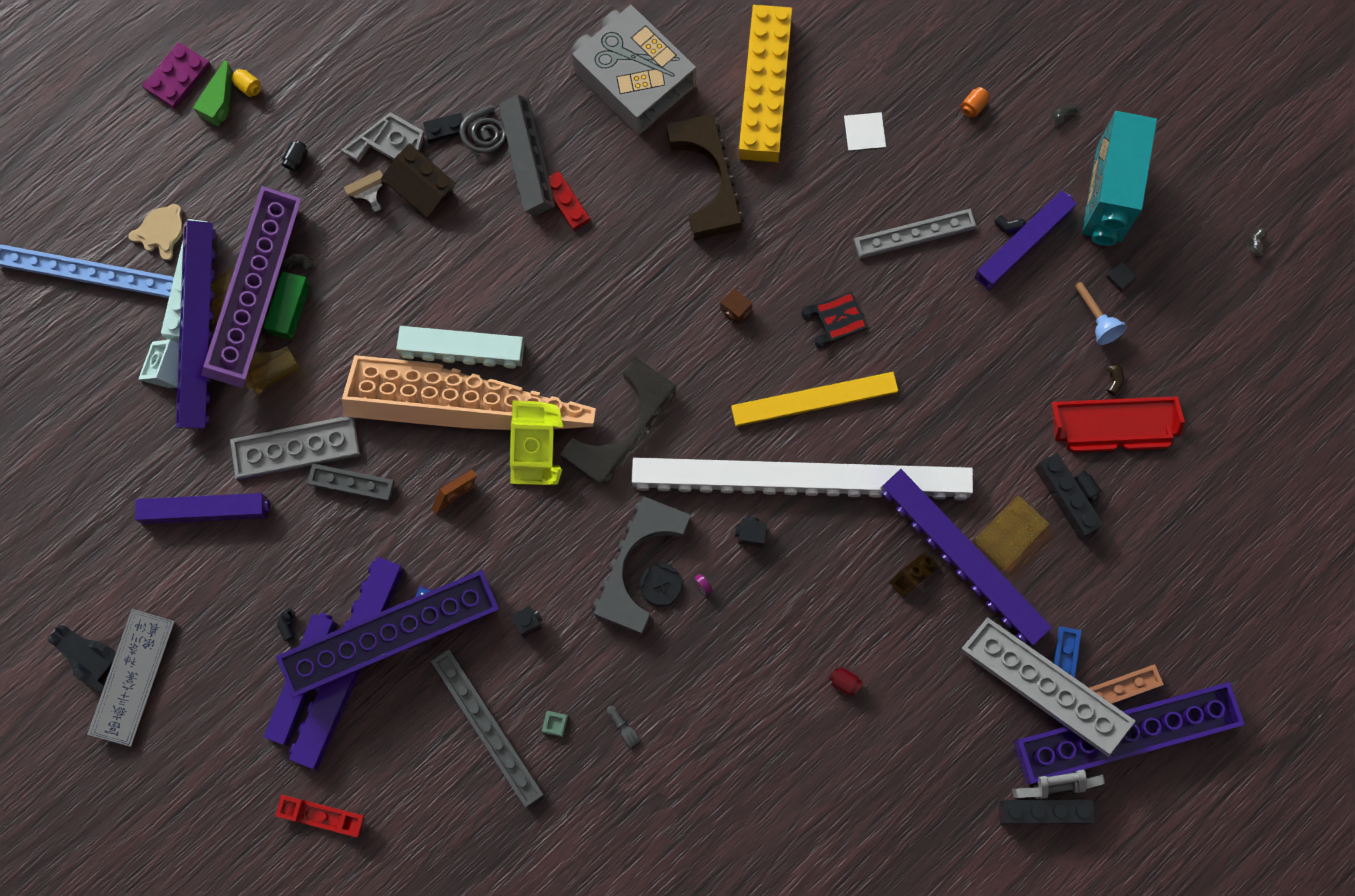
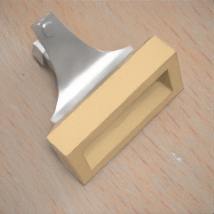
[344,170,383,212]

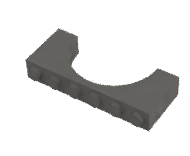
[592,496,691,636]

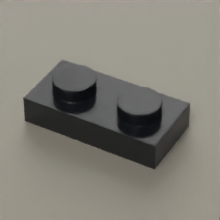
[423,113,467,143]

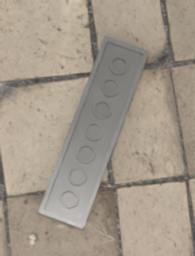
[961,617,1135,757]

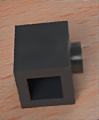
[735,517,767,548]
[511,606,542,638]

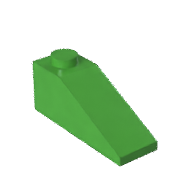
[193,60,233,127]

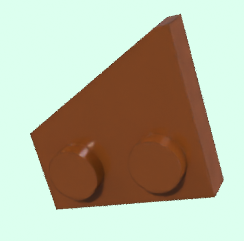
[431,470,477,515]

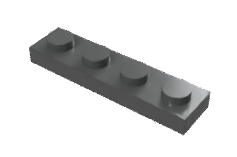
[307,464,395,502]

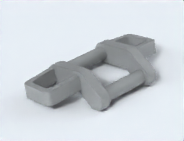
[1012,770,1105,799]

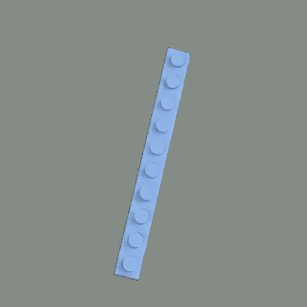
[0,244,174,298]

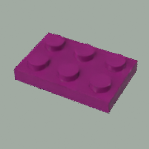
[142,42,211,109]

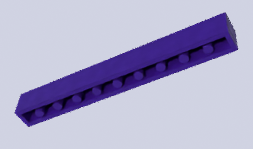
[176,220,216,430]
[880,469,1052,645]
[289,557,404,770]

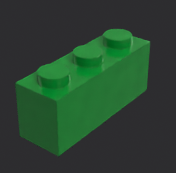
[263,272,310,340]

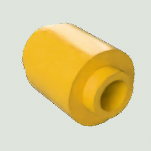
[231,69,261,97]

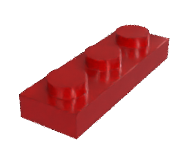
[548,171,590,231]

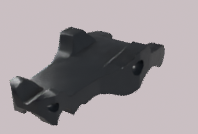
[48,624,116,693]

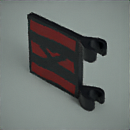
[801,291,868,348]

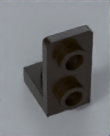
[889,552,940,598]

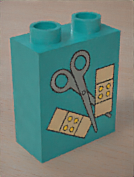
[1081,111,1157,246]

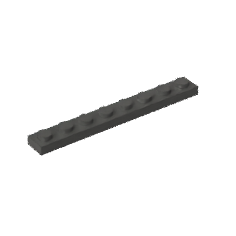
[431,650,544,808]

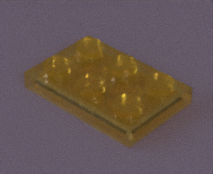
[974,495,1049,570]

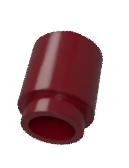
[829,667,863,697]

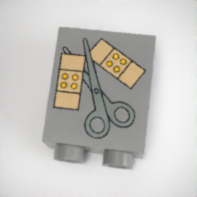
[572,5,696,135]

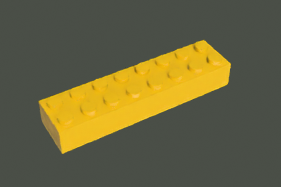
[739,5,792,162]

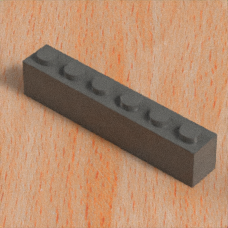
[499,94,555,216]

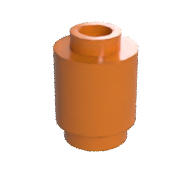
[961,87,990,117]

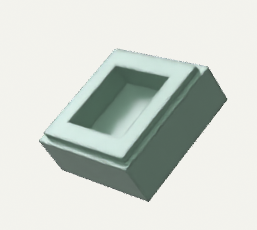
[542,711,568,737]

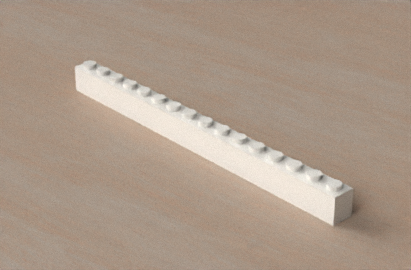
[632,458,973,500]

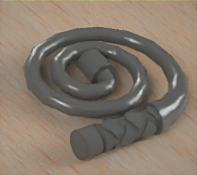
[459,104,506,153]

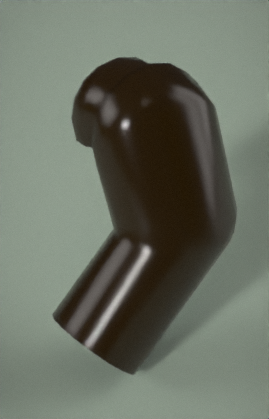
[1107,364,1125,396]

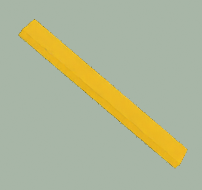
[731,372,898,427]

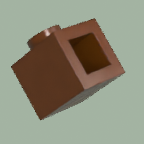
[720,288,753,324]

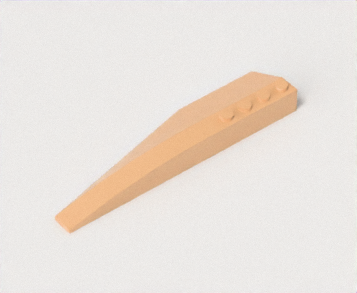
[342,355,596,430]

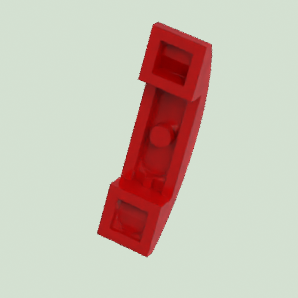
[275,794,365,838]

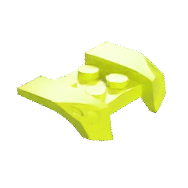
[510,401,563,485]

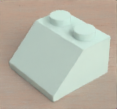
[139,340,179,388]

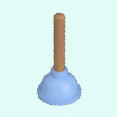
[1075,282,1127,345]

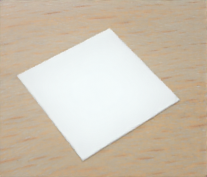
[844,112,886,150]

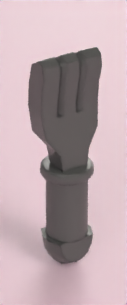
[607,706,641,749]

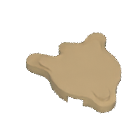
[128,204,183,261]

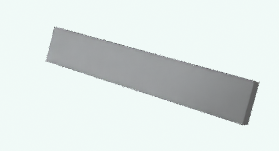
[854,208,977,259]

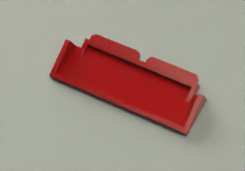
[1052,396,1185,452]

